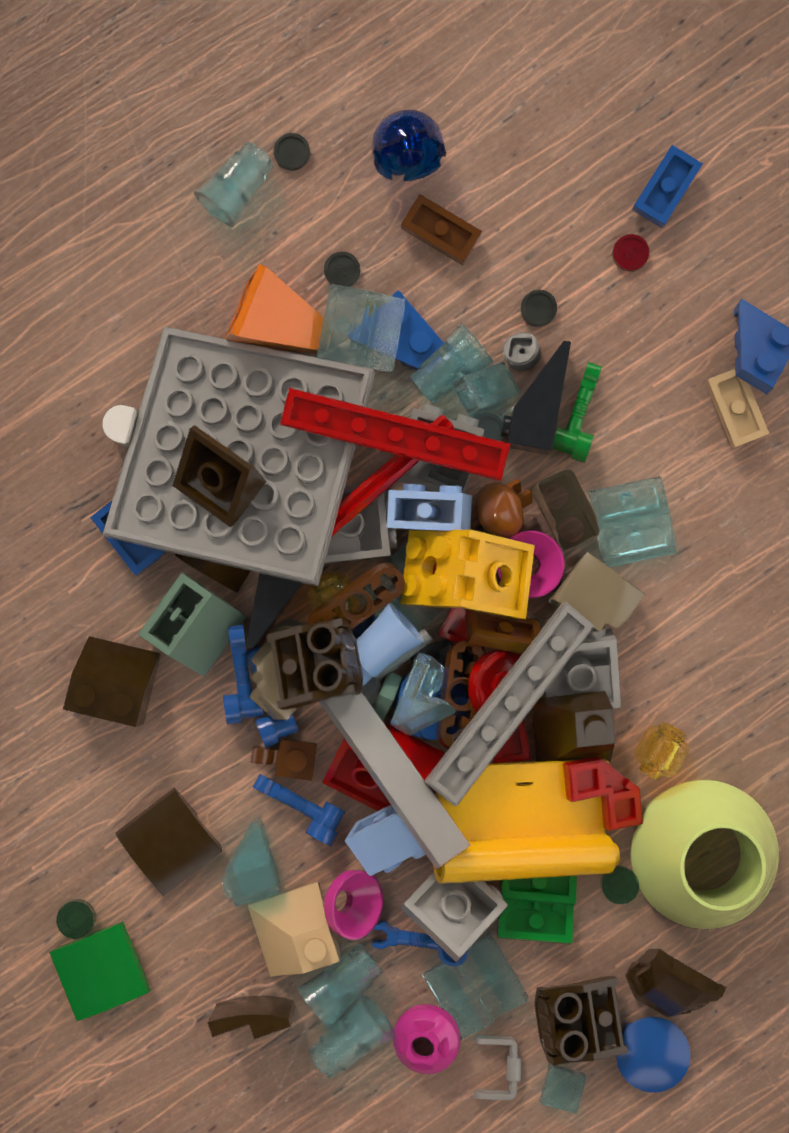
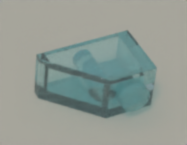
[222,817,282,907]

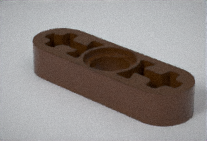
[307,563,405,629]
[436,640,484,749]

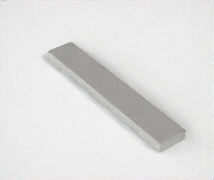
[424,602,594,807]
[319,692,470,869]

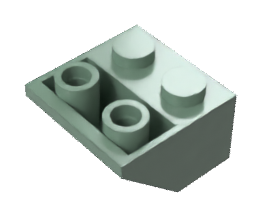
[138,573,248,677]

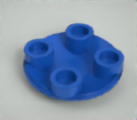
[616,1017,690,1093]

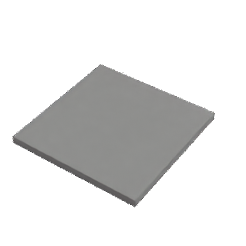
[103,327,375,586]

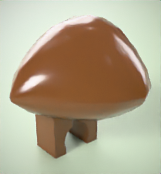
[475,479,533,539]

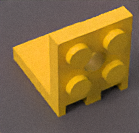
[400,529,535,619]

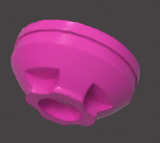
[497,531,564,598]
[324,870,383,940]
[393,1004,461,1074]

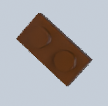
[401,194,482,266]
[464,610,541,654]

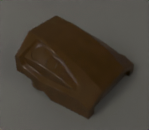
[266,618,363,710]
[625,949,727,1017]
[534,976,628,1066]

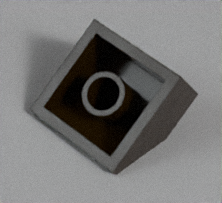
[63,636,161,727]

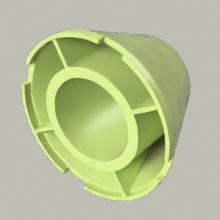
[630,780,779,929]

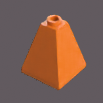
[225,264,333,354]

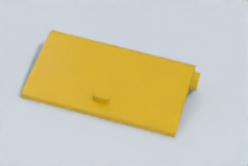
[433,759,620,884]

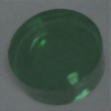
[600,865,639,904]
[56,899,96,939]

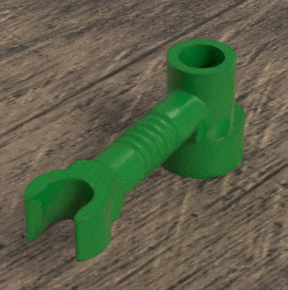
[552,362,602,463]

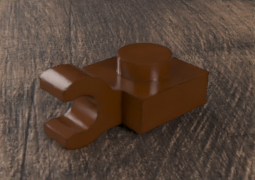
[251,738,317,781]

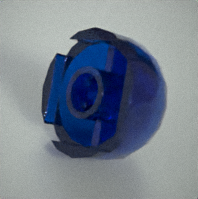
[372,109,446,181]

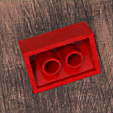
[322,722,445,811]

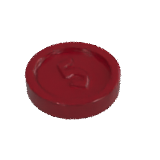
[612,234,650,272]

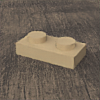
[705,369,769,449]

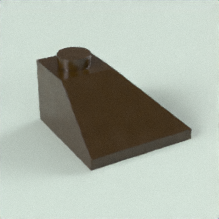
[532,691,615,762]

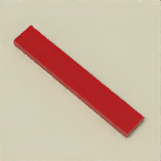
[280,388,511,481]

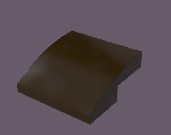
[115,787,222,896]
[207,996,296,1039]

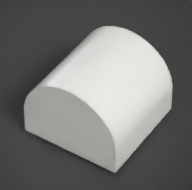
[103,405,139,447]

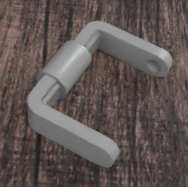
[474,1035,522,1100]

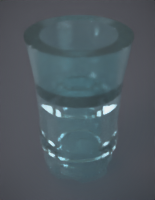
[194,142,273,227]
[410,323,494,403]
[298,944,383,1029]
[309,995,395,1079]

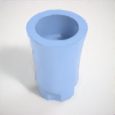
[356,603,424,685]

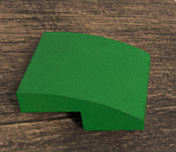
[497,875,577,945]
[49,921,151,1021]

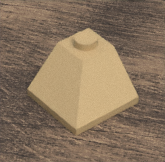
[248,881,341,977]

